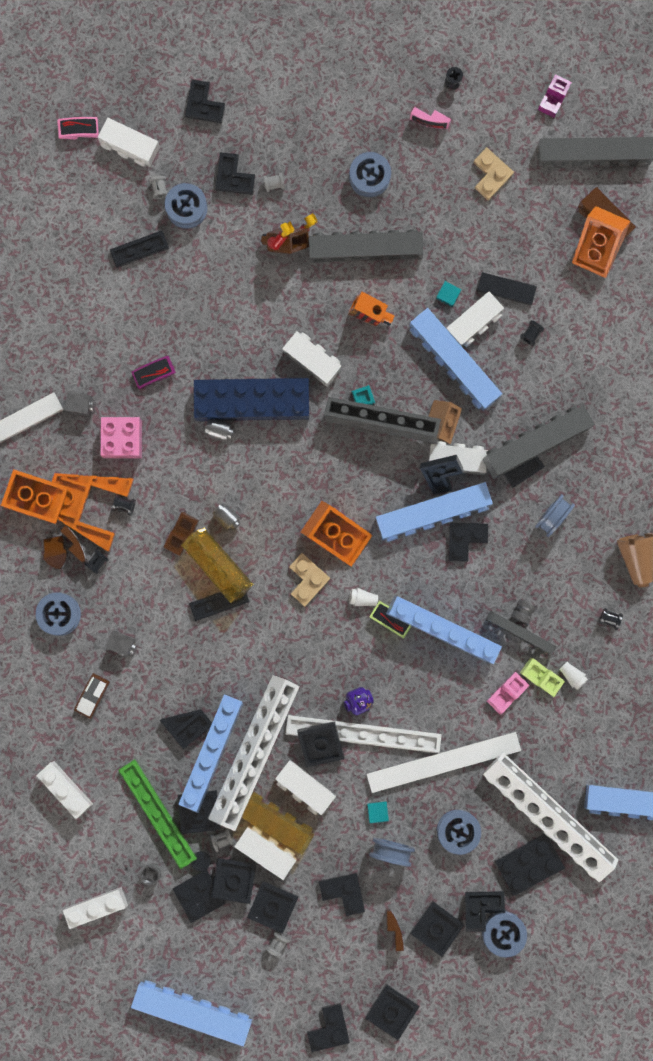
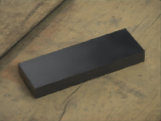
[110,230,169,268]
[477,272,537,306]
[189,584,250,622]

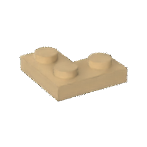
[473,147,514,201]
[289,553,330,607]

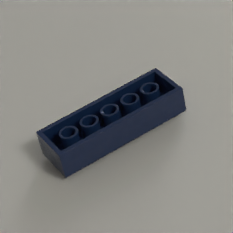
[194,378,309,421]

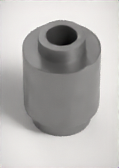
[204,419,234,442]
[212,503,241,531]

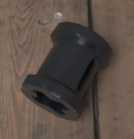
[445,67,463,90]
[520,320,544,346]
[112,495,136,516]
[84,549,109,575]
[599,608,623,630]

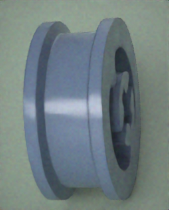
[349,152,391,197]
[165,183,207,229]
[535,494,575,538]
[36,592,81,636]
[437,810,481,855]
[369,838,415,867]
[482,911,527,957]

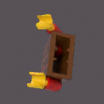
[261,213,317,254]

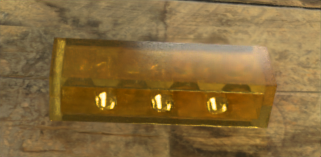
[181,528,254,603]
[242,792,315,855]

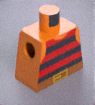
[348,291,395,326]

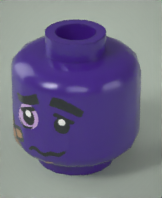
[343,687,374,716]

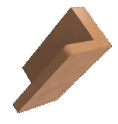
[428,400,462,444]

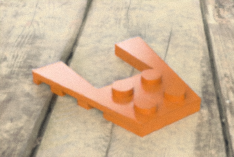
[52,473,134,552]

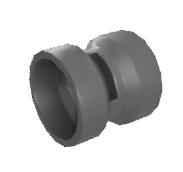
[511,599,537,625]
[140,864,161,886]

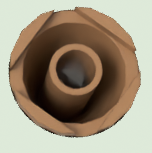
[617,533,653,588]

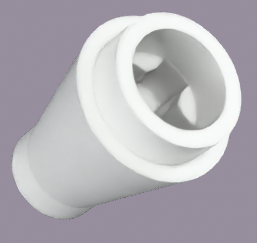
[349,588,378,606]
[559,662,588,690]

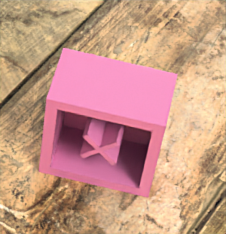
[101,417,142,459]

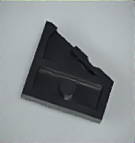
[160,709,212,749]

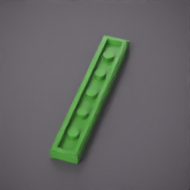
[118,759,197,870]

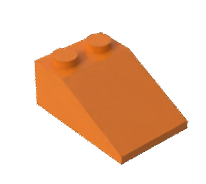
[572,206,630,278]
[0,469,68,524]
[301,501,373,567]

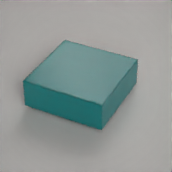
[436,281,462,307]
[351,385,375,405]
[367,801,389,823]

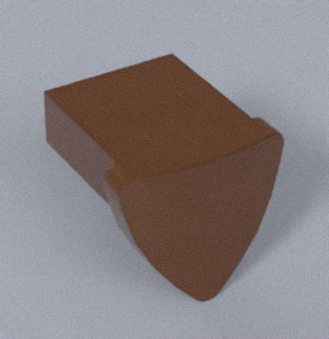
[43,536,67,569]

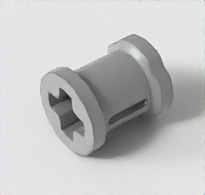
[263,172,285,193]
[149,176,168,199]
[210,828,235,852]
[265,931,290,958]

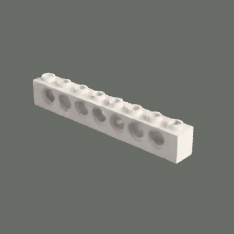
[208,675,299,831]
[483,753,618,882]

